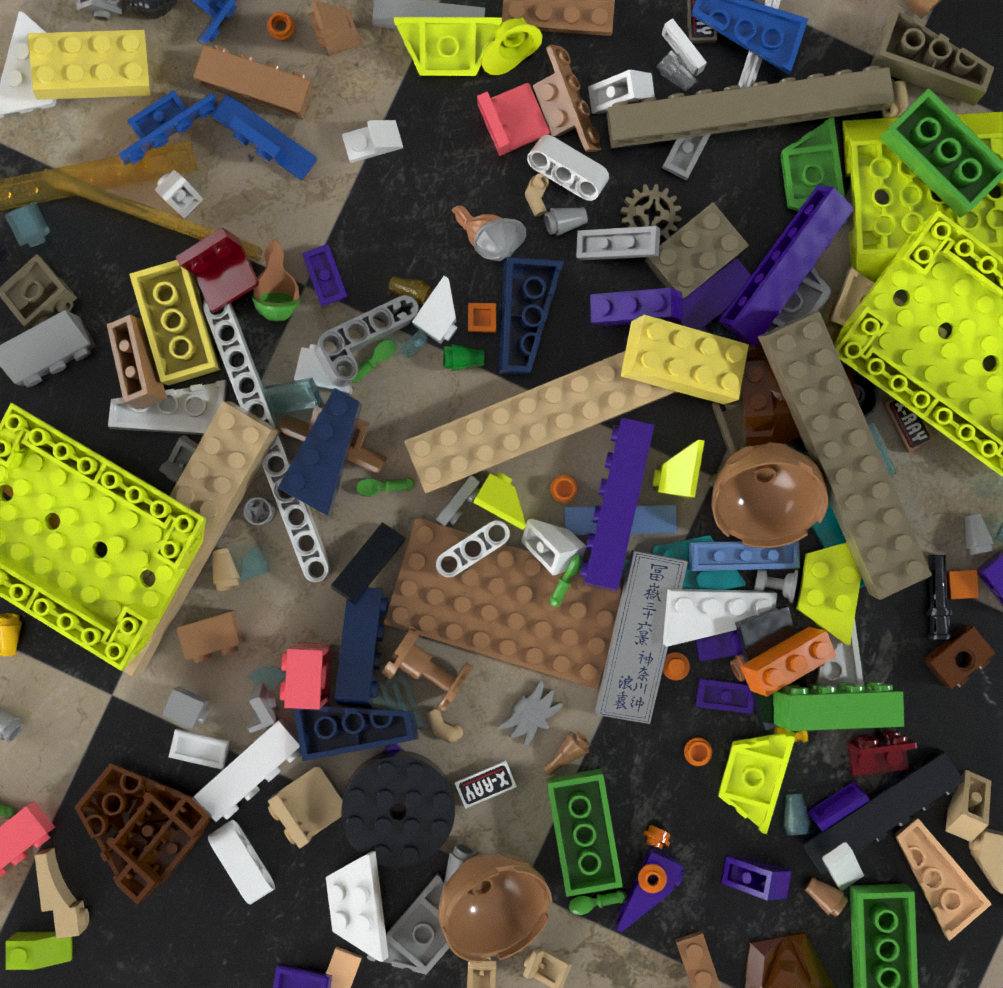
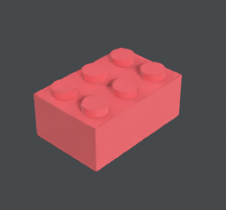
[280,642,332,710]

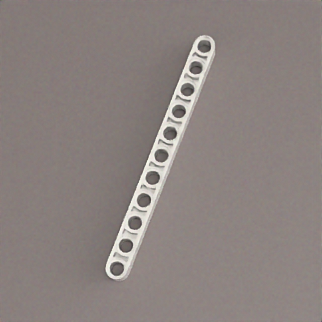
[203,300,331,582]

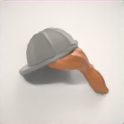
[452,206,526,262]

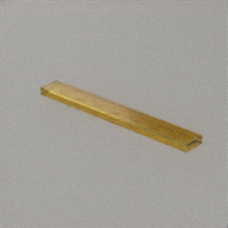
[0,141,198,210]
[41,168,263,261]

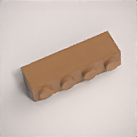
[193,45,314,120]

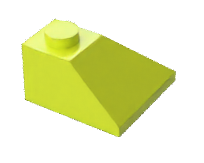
[652,440,705,498]
[473,472,526,530]

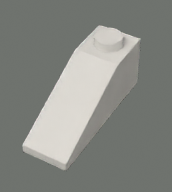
[155,170,203,219]

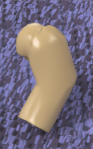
[881,80,908,118]
[525,173,549,217]
[426,708,463,743]

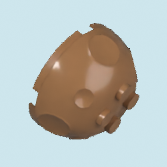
[711,442,828,548]
[438,852,552,963]

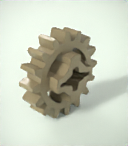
[620,184,682,241]

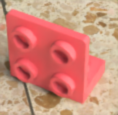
[477,83,550,156]

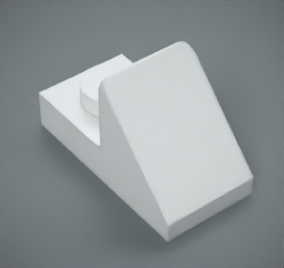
[342,120,403,163]

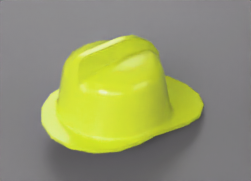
[482,17,542,75]

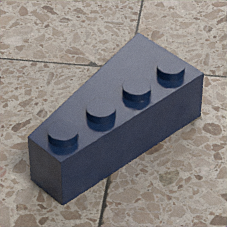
[498,257,564,375]
[278,388,362,517]
[334,587,388,708]
[294,706,419,761]

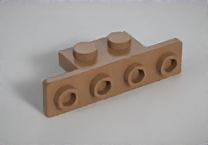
[533,45,601,152]
[276,401,387,473]

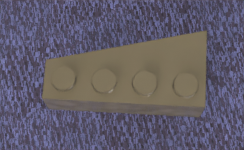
[871,5,994,106]

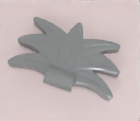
[499,679,562,746]

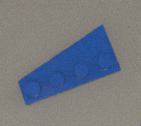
[691,0,809,75]

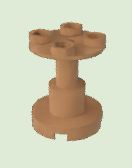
[381,626,473,713]

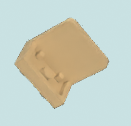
[268,766,342,849]

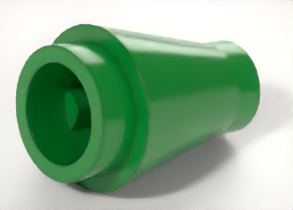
[443,344,484,372]

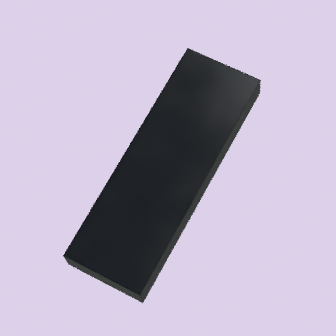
[331,522,405,604]

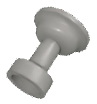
[754,569,798,603]

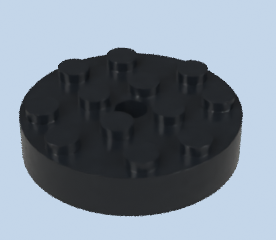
[341,750,455,867]

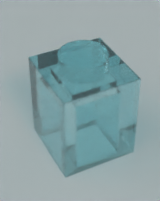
[5,201,50,248]

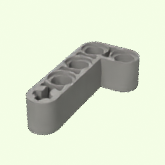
[315,295,418,387]

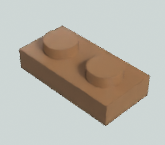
[675,931,720,988]

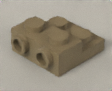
[0,254,77,330]

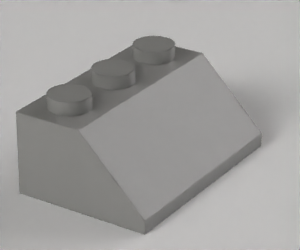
[0,310,97,387]

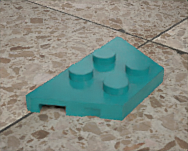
[652,535,746,590]

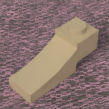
[35,848,89,939]

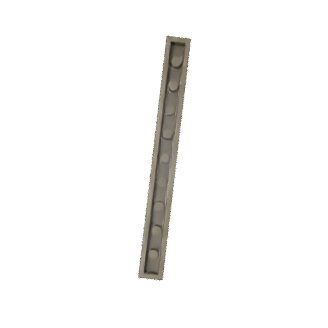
[606,66,895,148]

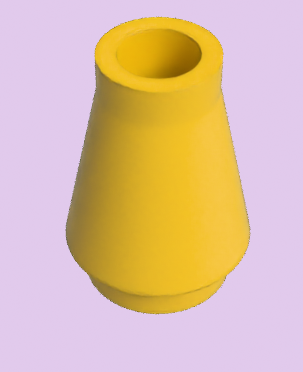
[0,613,22,656]

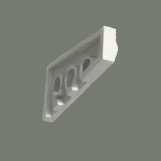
[108,380,227,435]

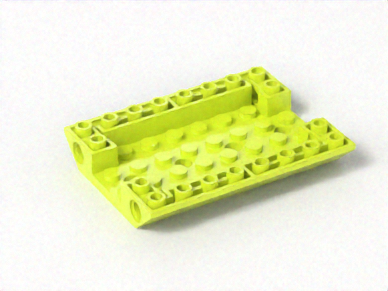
[842,112,1003,283]
[834,210,1003,477]
[0,403,206,671]

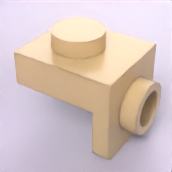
[523,948,572,988]
[467,957,496,988]

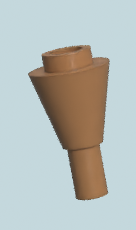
[543,731,589,776]

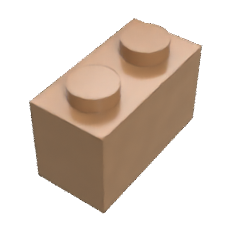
[176,610,244,663]

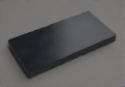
[735,605,808,731]

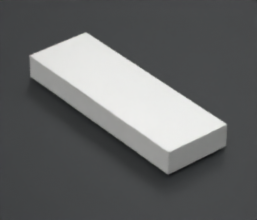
[822,842,864,891]

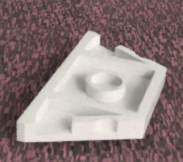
[0,11,57,118]
[326,851,389,962]

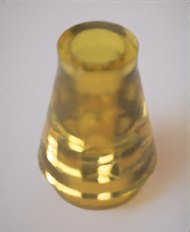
[388,276,432,306]

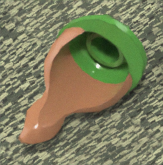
[252,239,301,322]

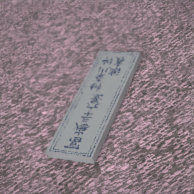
[595,550,688,724]

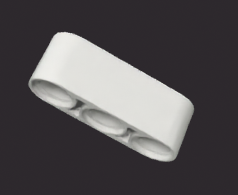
[527,135,609,201]
[436,521,510,577]
[208,820,275,904]

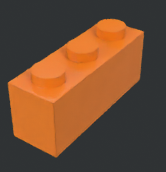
[740,627,837,697]

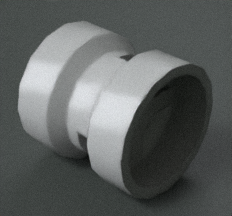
[244,497,276,525]

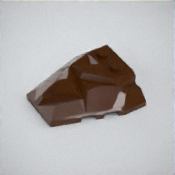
[741,341,856,447]
[75,763,212,905]
[744,932,835,988]

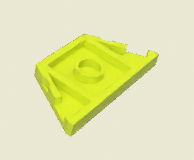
[394,17,502,76]
[796,542,861,645]
[718,732,795,834]

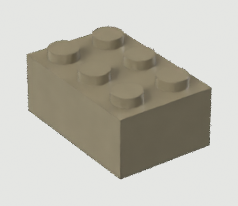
[645,202,749,300]

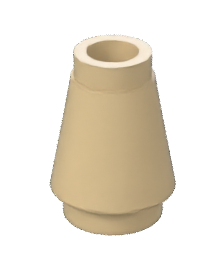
[212,548,241,591]

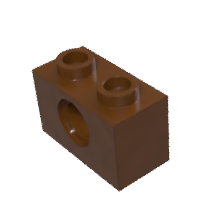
[923,625,995,689]

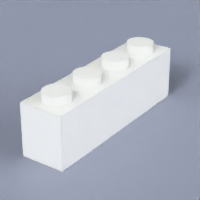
[194,718,301,822]

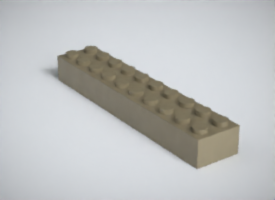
[758,311,932,600]

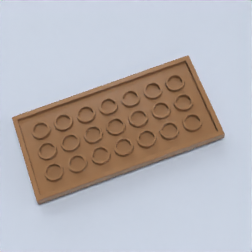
[384,517,625,689]

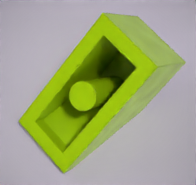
[6,932,72,970]

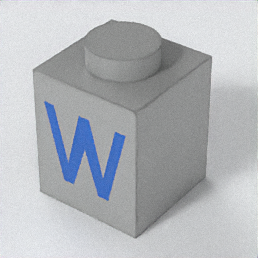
[162,686,210,729]

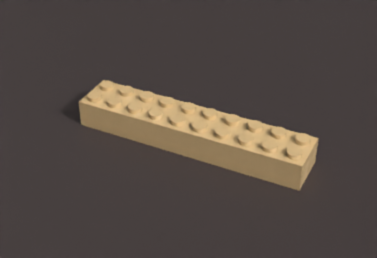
[404,351,676,494]
[123,401,280,676]

